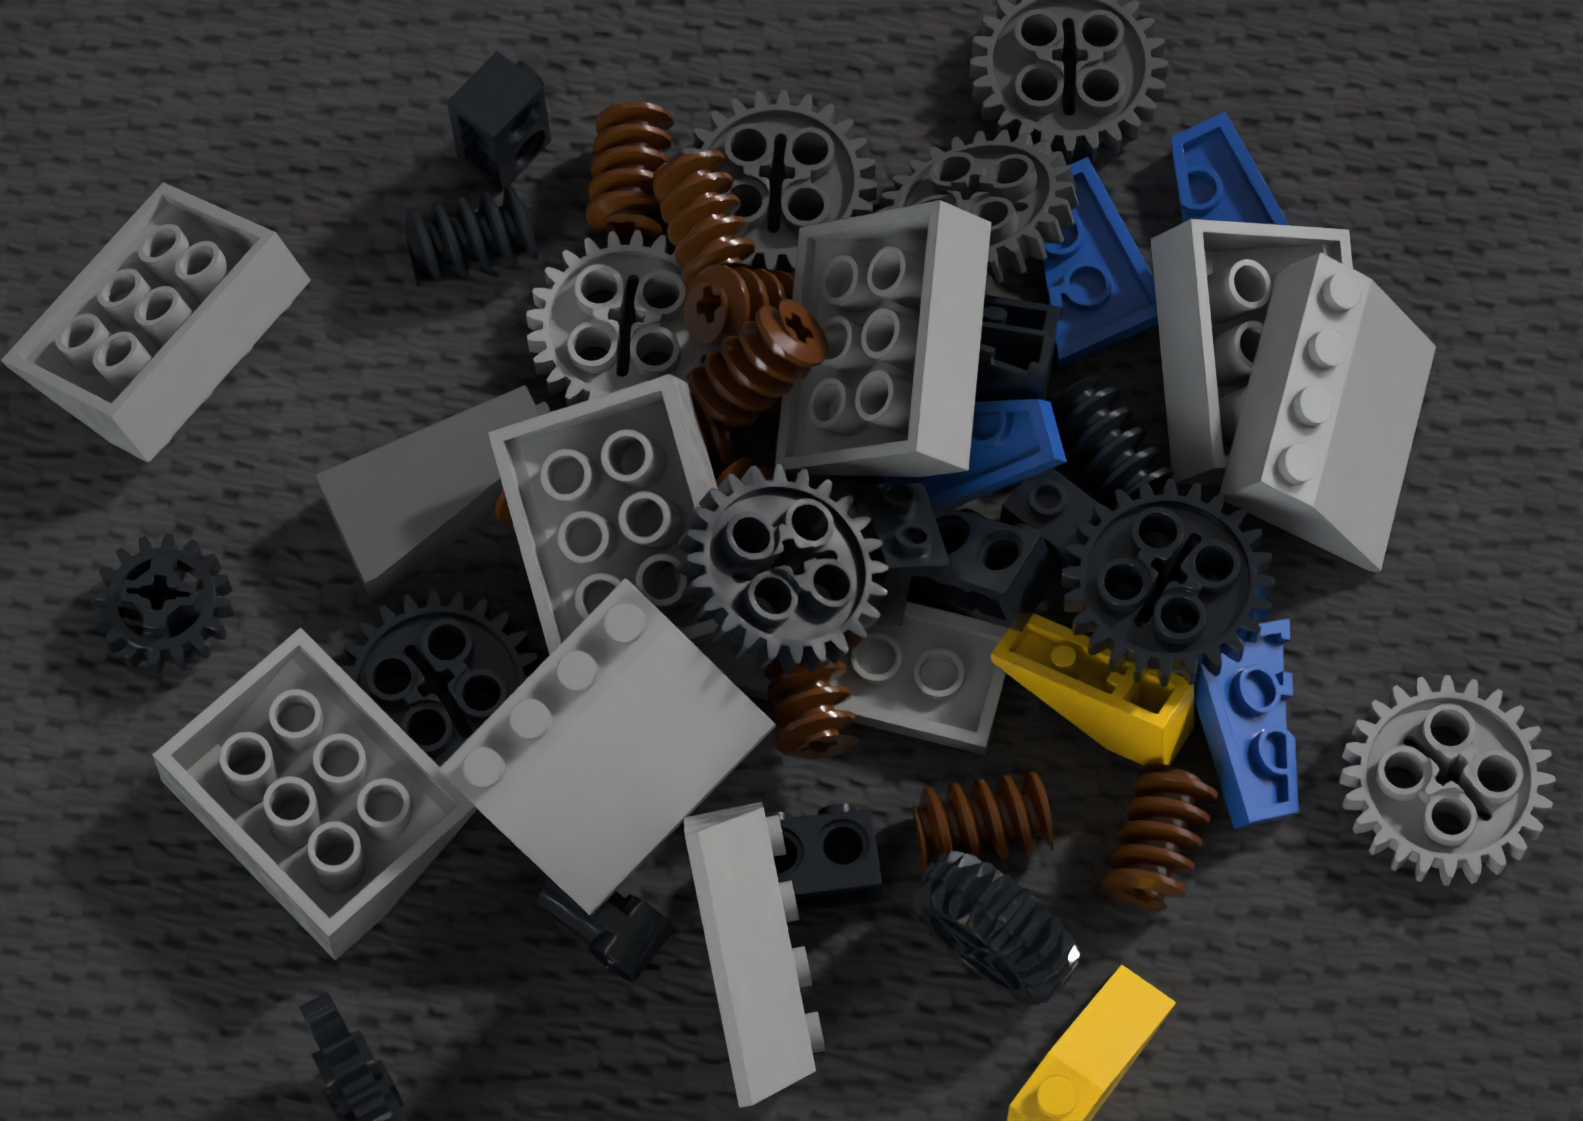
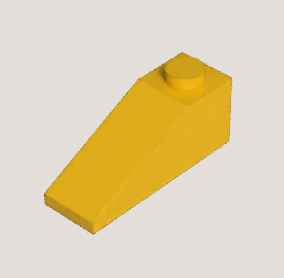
[991,613,1195,766]
[1007,965,1176,1121]

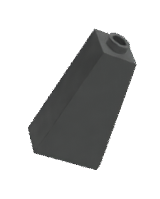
[315,385,551,604]

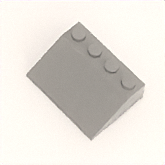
[1,182,311,463]
[775,200,991,477]
[1151,219,1353,486]
[1219,252,1436,572]
[488,374,744,654]
[438,578,777,916]
[152,627,477,960]
[684,802,826,1108]

